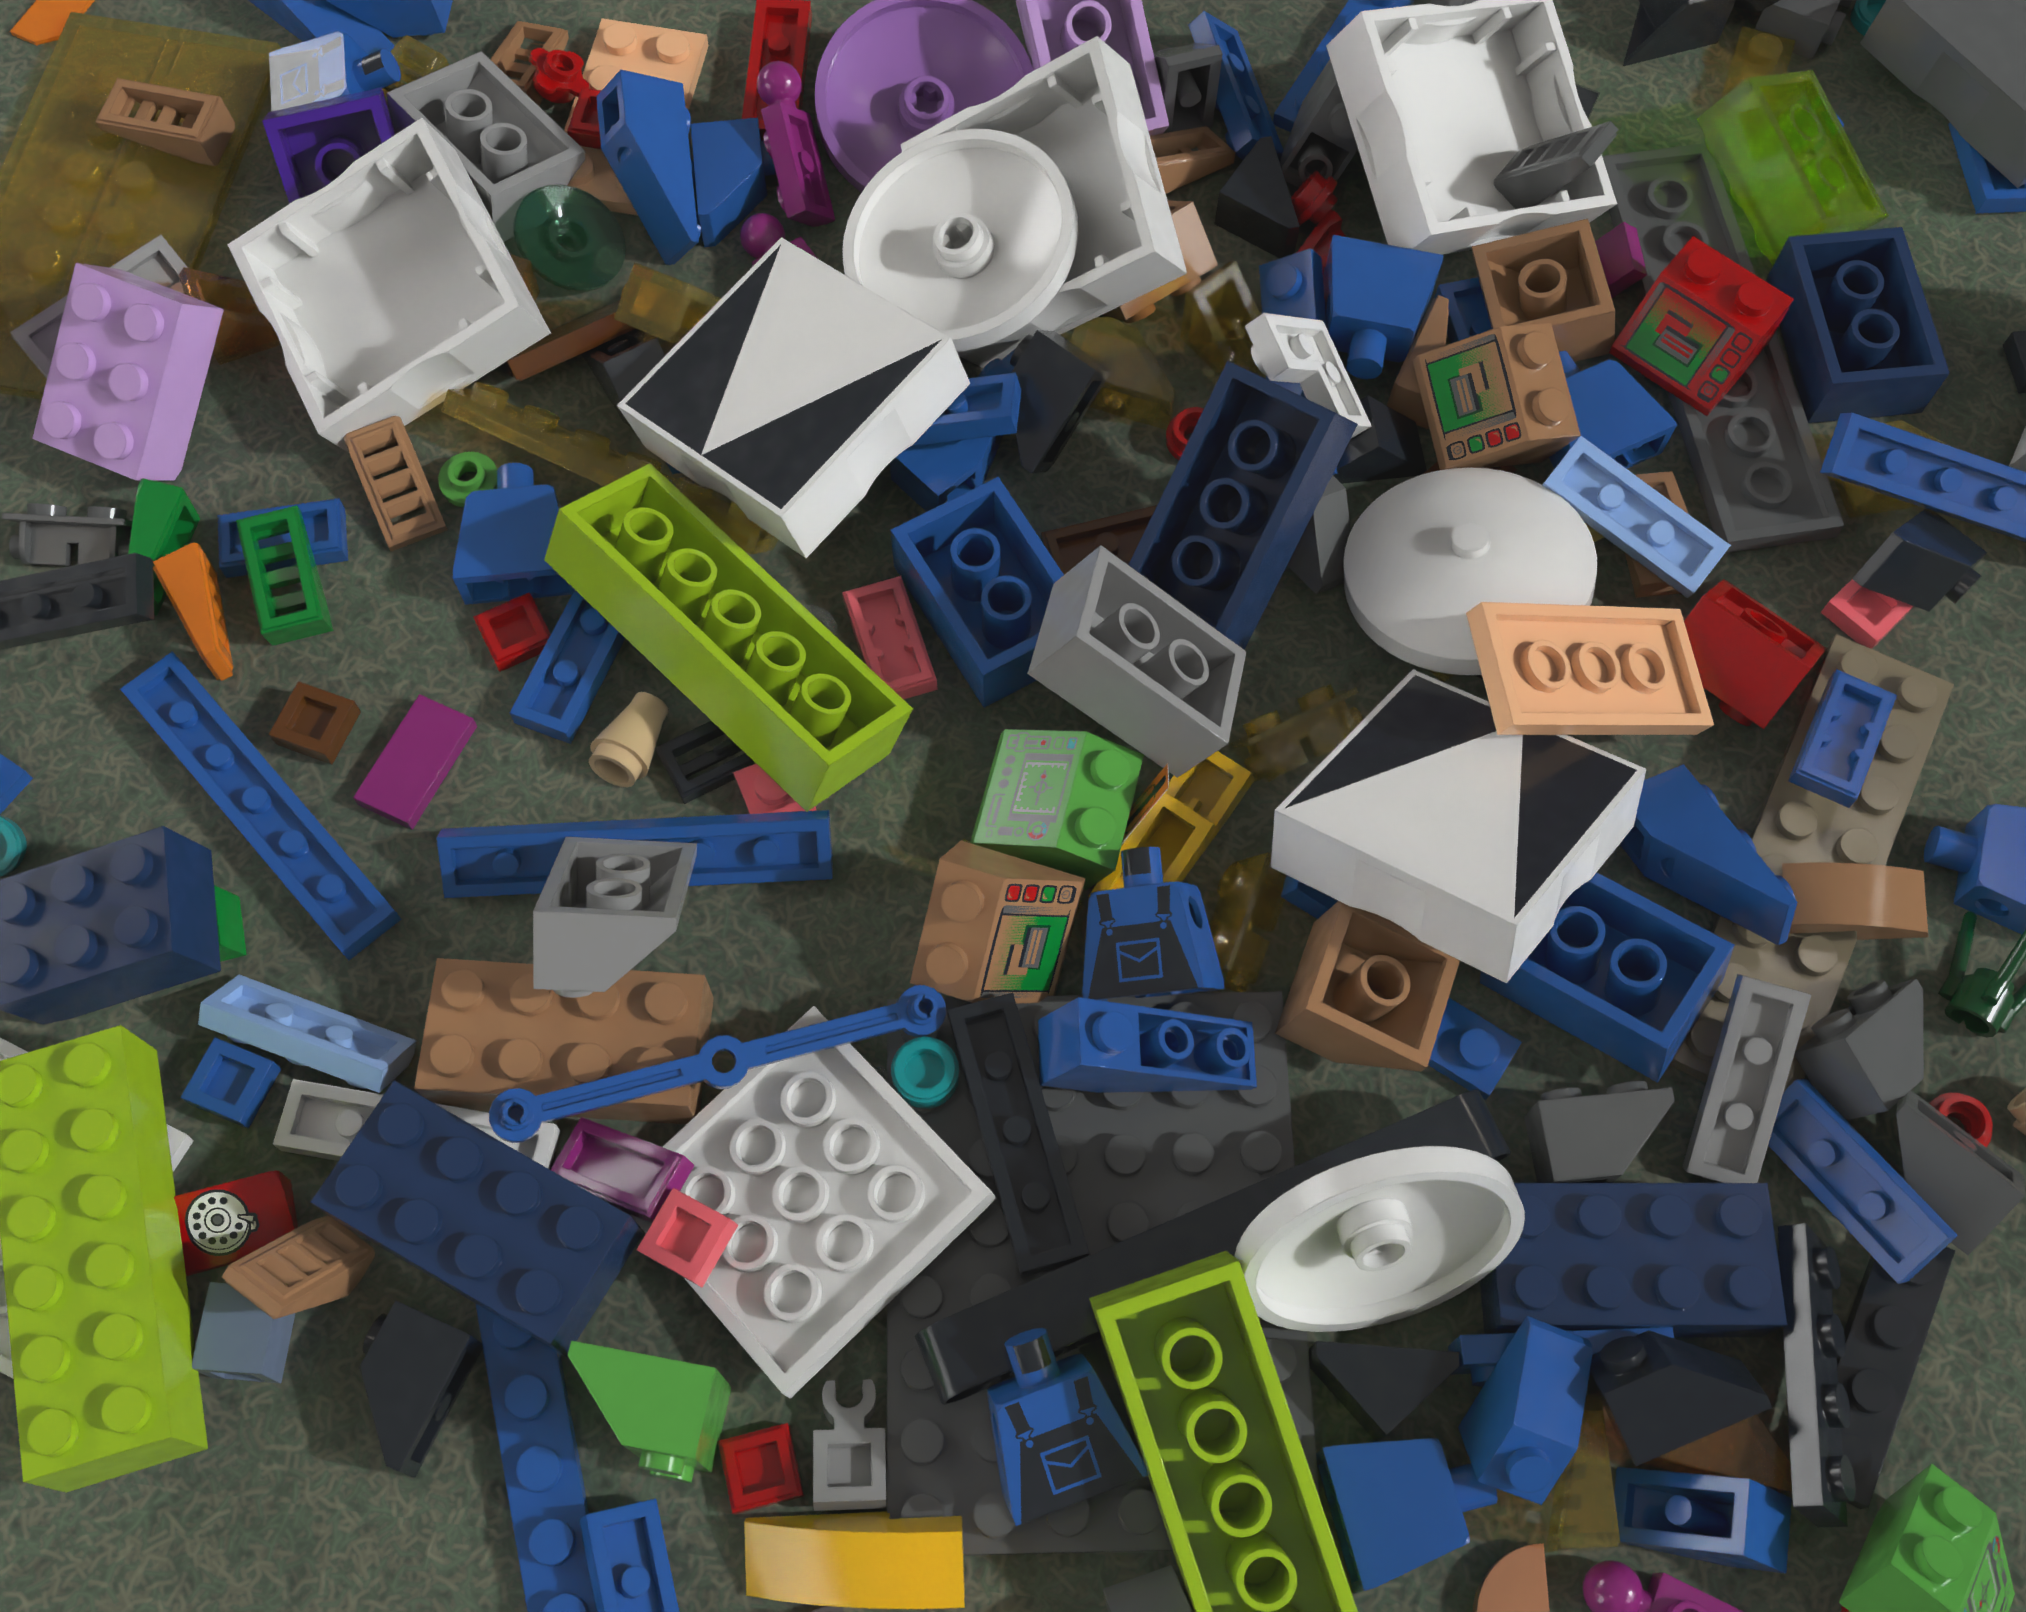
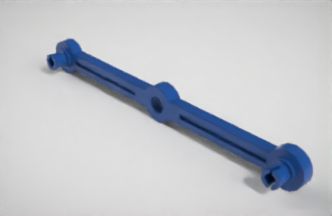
[489,985,946,1143]

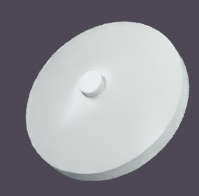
[842,129,1079,352]
[1344,468,1597,675]
[1235,1146,1525,1332]

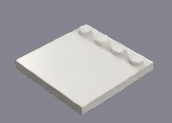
[631,1006,997,1398]

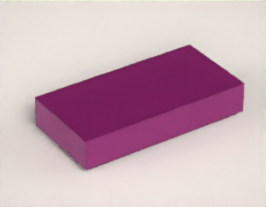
[353,694,477,830]
[550,1117,694,1223]

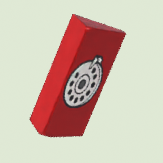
[174,1170,298,1276]

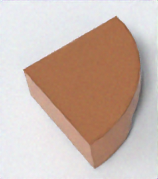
[1473,1543,1550,1612]

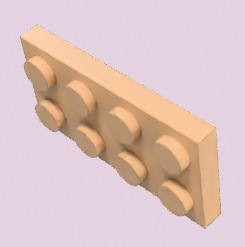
[556,18,709,215]
[1466,602,1714,735]

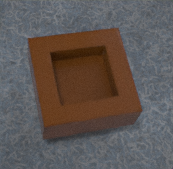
[269,681,361,765]

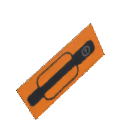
[1122,763,1169,844]

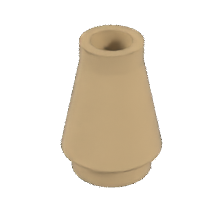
[589,692,668,787]

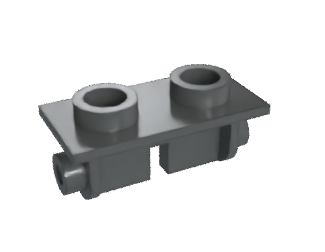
[2,503,133,566]

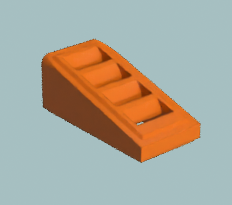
[153,543,233,681]

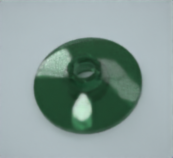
[513,185,626,291]

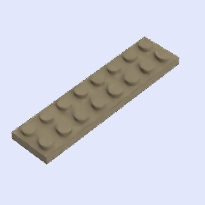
[1669,634,1954,1091]

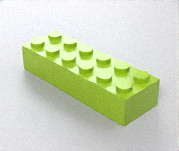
[544,463,913,812]
[0,1025,208,1493]
[1089,1251,1358,1612]

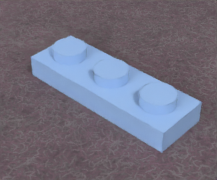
[1542,436,1731,598]
[198,974,416,1093]

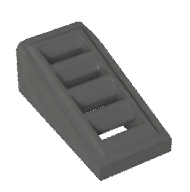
[1494,121,1619,209]

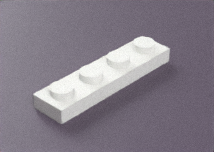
[273,1079,561,1169]

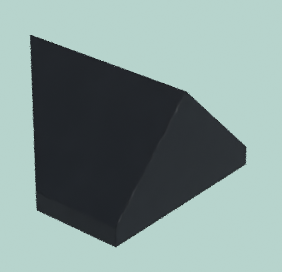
[1623,0,1736,66]

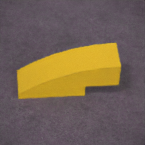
[1089,751,1255,897]
[744,1512,965,1609]

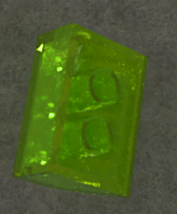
[1696,70,1889,266]

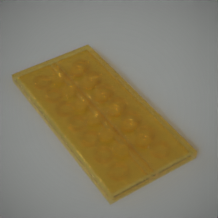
[0,12,281,400]

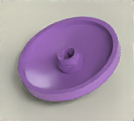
[815,0,1034,193]

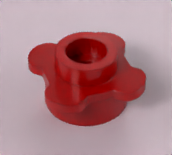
[529,48,590,103]

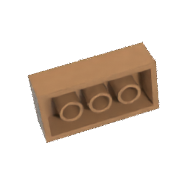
[414,958,714,1124]

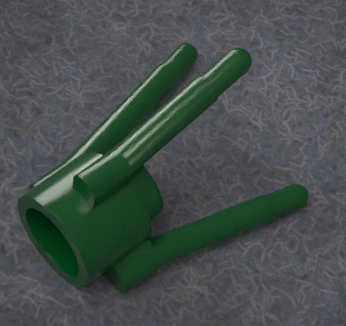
[1938,911,2026,1038]

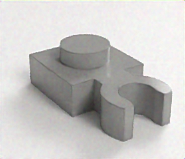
[813,1379,886,1511]

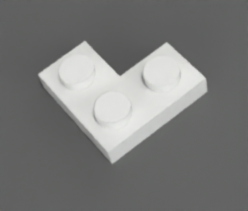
[1245,313,1372,438]

